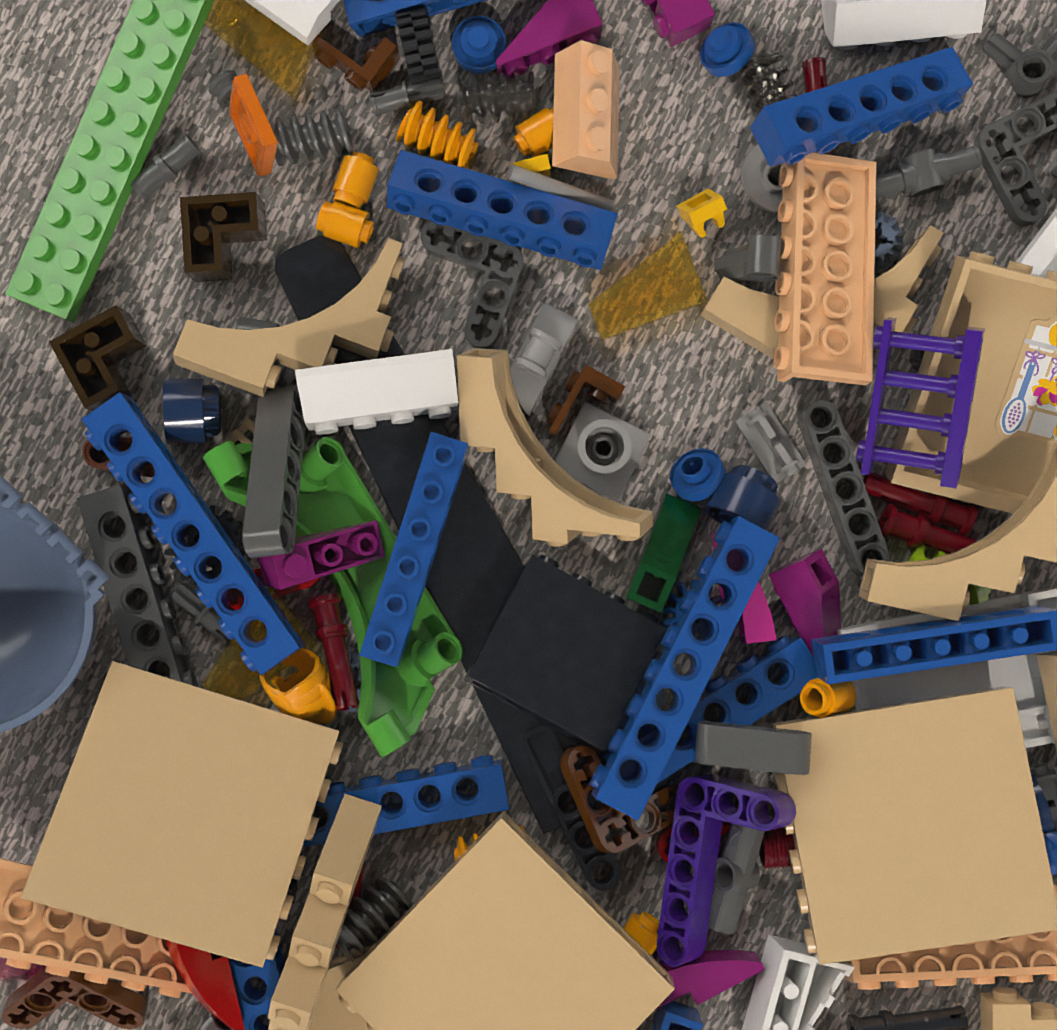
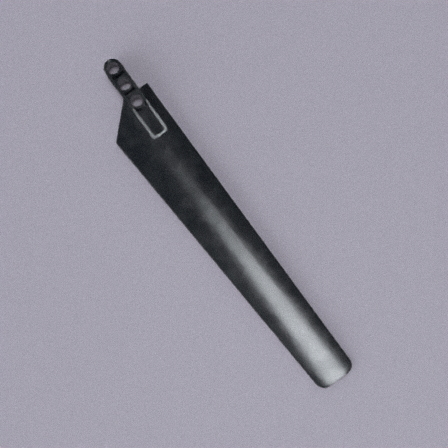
[275,235,620,891]

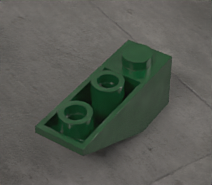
[623,494,701,613]

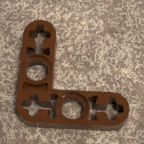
[560,745,679,853]
[1,967,148,1029]

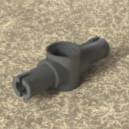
[876,145,982,199]

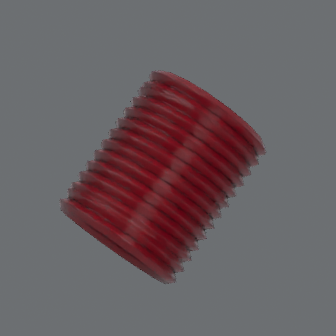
[759,827,795,869]

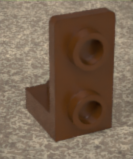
[311,35,400,92]
[546,365,626,437]

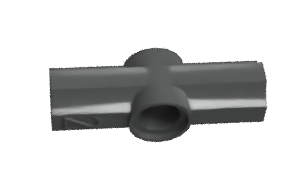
[708,823,765,935]

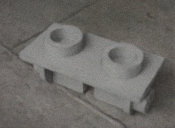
[735,402,806,483]

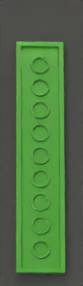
[5,0,214,323]

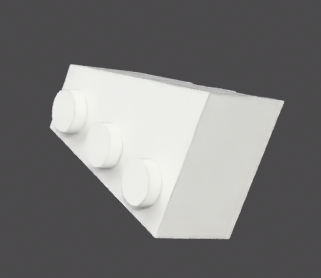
[742,934,855,1030]

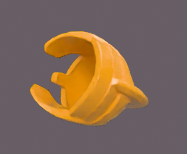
[260,648,336,724]

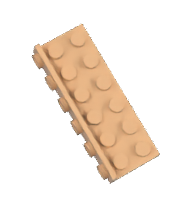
[773,153,876,385]
[0,858,192,998]
[846,885,1057,990]

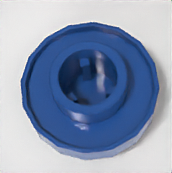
[452,16,506,74]
[699,22,755,77]
[669,448,726,501]

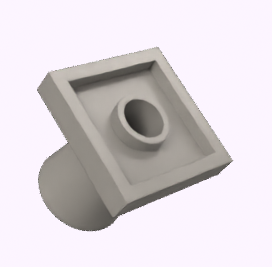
[555,402,651,502]

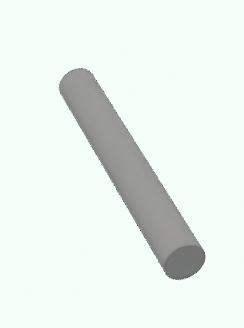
[507,164,614,211]

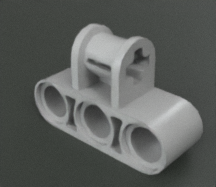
[510,303,579,416]

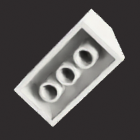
[821,0,986,50]
[295,349,459,435]

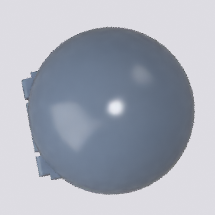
[0,476,111,733]

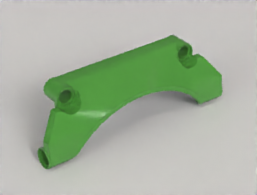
[203,437,463,758]

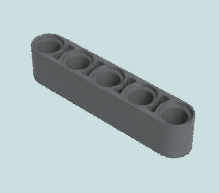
[243,385,306,558]
[798,400,890,577]

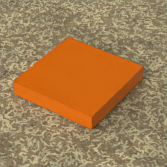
[229,73,278,177]

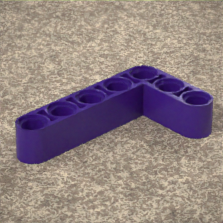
[656,774,796,967]

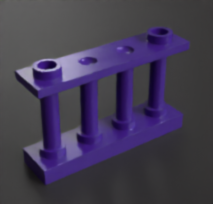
[856,317,985,489]

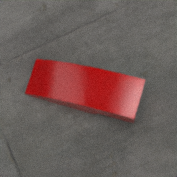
[165,940,245,1030]

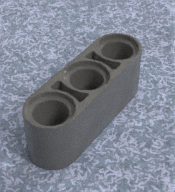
[694,721,812,775]

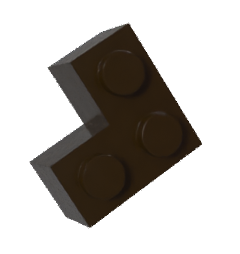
[180,192,267,282]
[49,305,147,411]

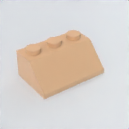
[552,40,620,179]

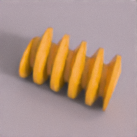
[396,100,479,169]

